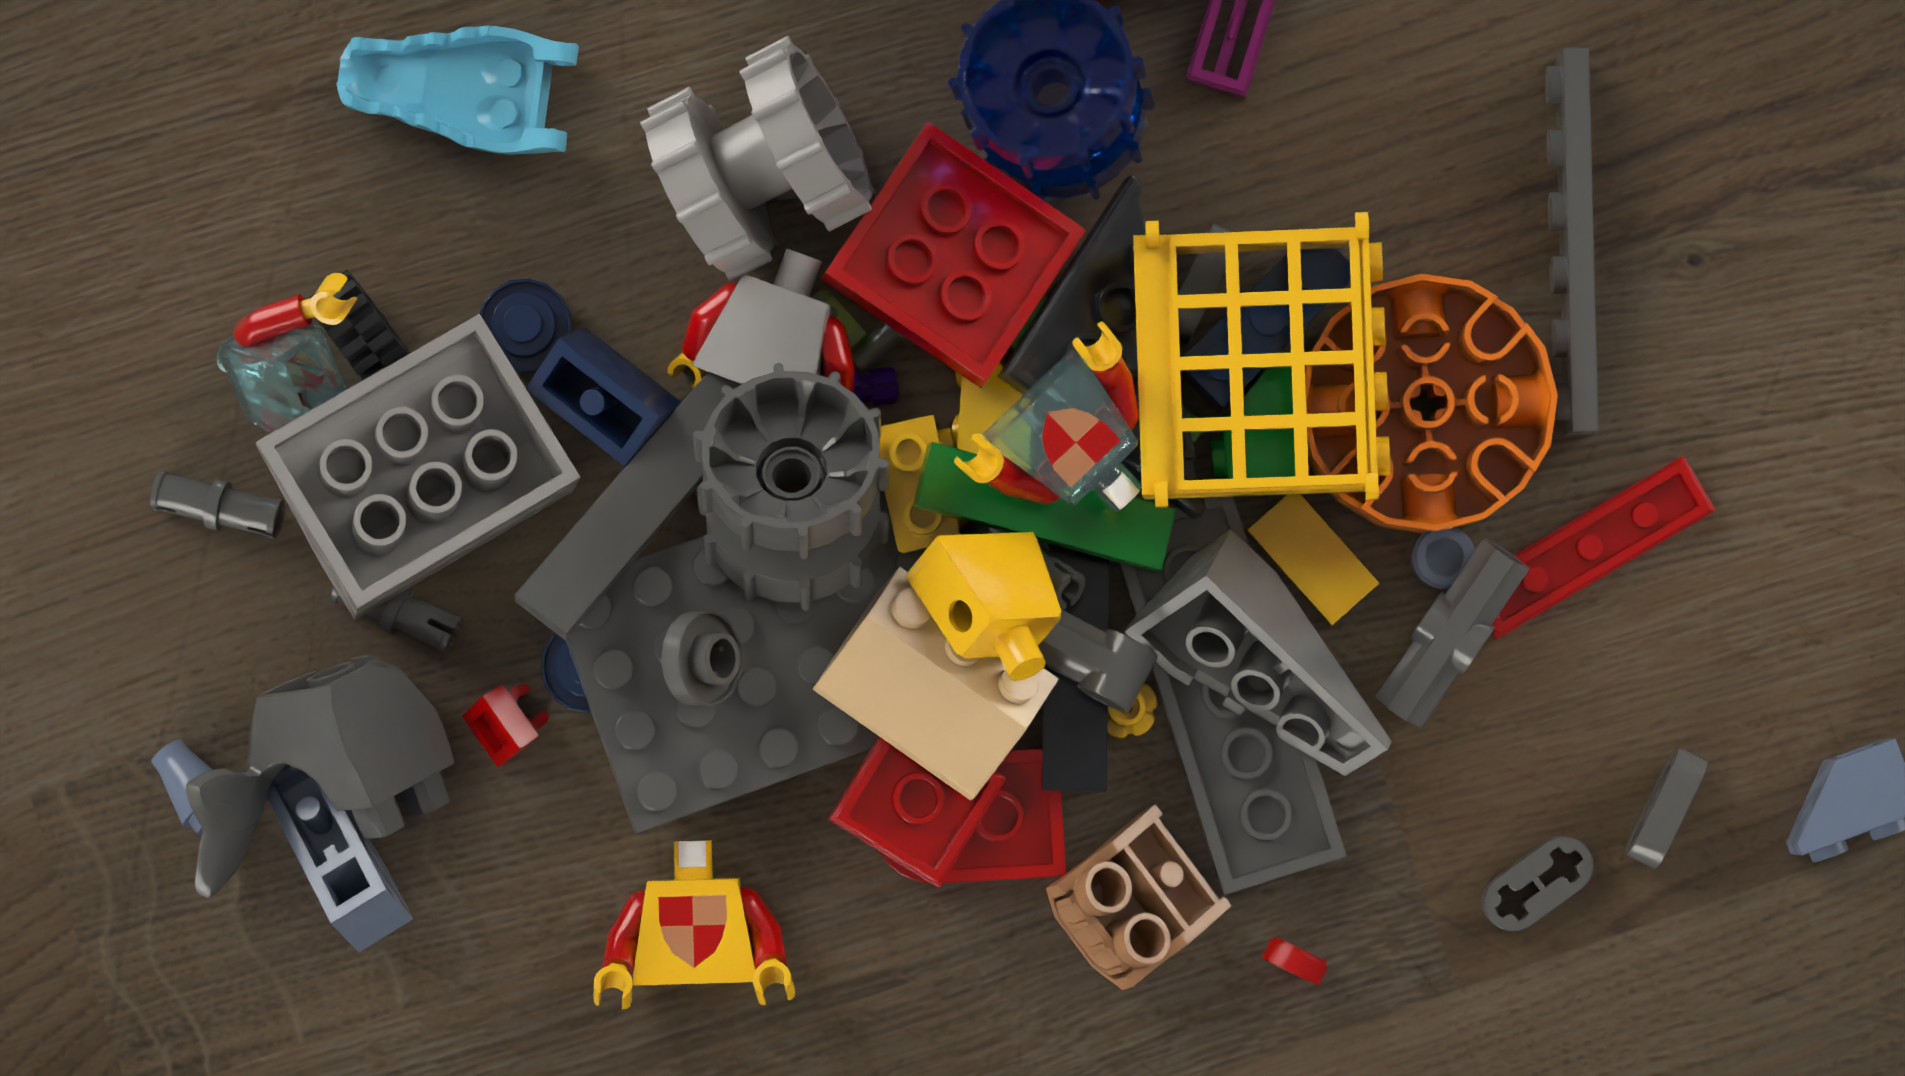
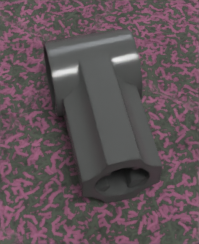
[1038,610,1158,713]

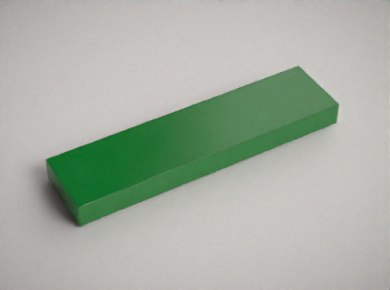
[913,442,1176,572]

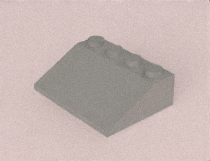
[256,314,581,620]

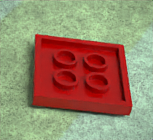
[821,121,1086,388]

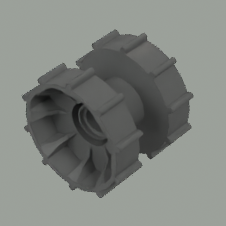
[693,363,889,611]

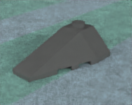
[1124,529,1392,776]

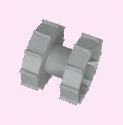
[640,35,876,282]

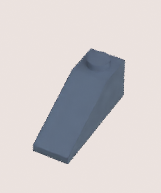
[267,764,413,952]

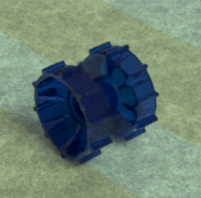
[948,0,1155,201]

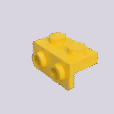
[880,414,972,553]

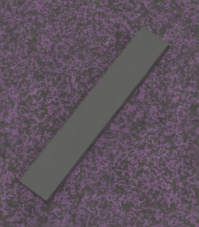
[515,372,742,641]

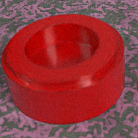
[1261,936,1329,986]

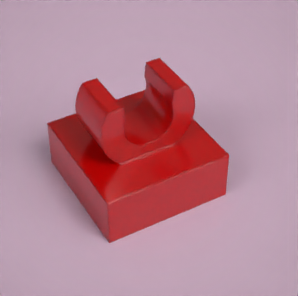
[462,683,550,767]

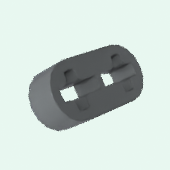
[1178,223,1231,345]
[1625,746,1708,869]
[1481,836,1594,931]

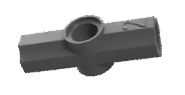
[1375,538,1530,728]

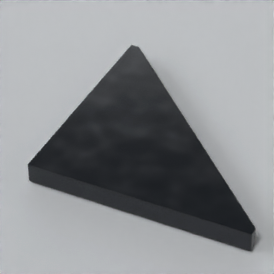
[998,175,1206,519]

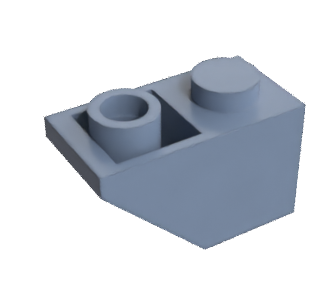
[1786,738,1905,863]

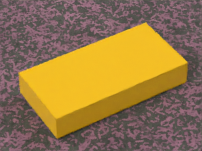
[1246,494,1380,626]

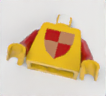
[593,840,795,1009]

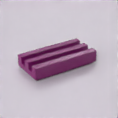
[1184,0,1275,100]

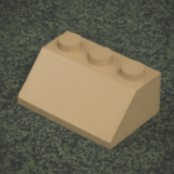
[812,567,1058,801]

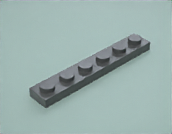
[1545,48,1598,436]

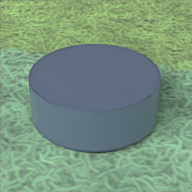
[1410,528,1475,590]

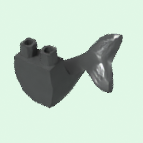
[186,655,455,898]

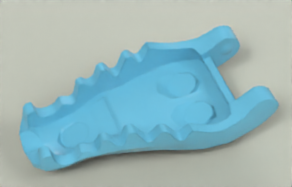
[337,25,579,155]

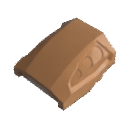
[1046,804,1231,990]

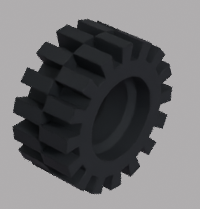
[306,269,410,380]

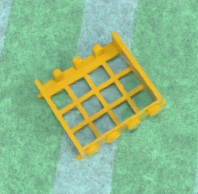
[1133,212,1390,508]

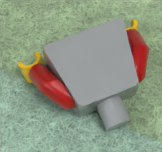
[667,249,855,393]

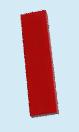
[1491,456,1716,640]

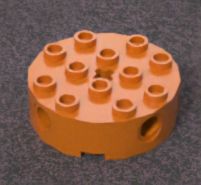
[1305,274,1558,534]

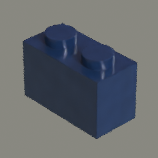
[526,327,681,467]

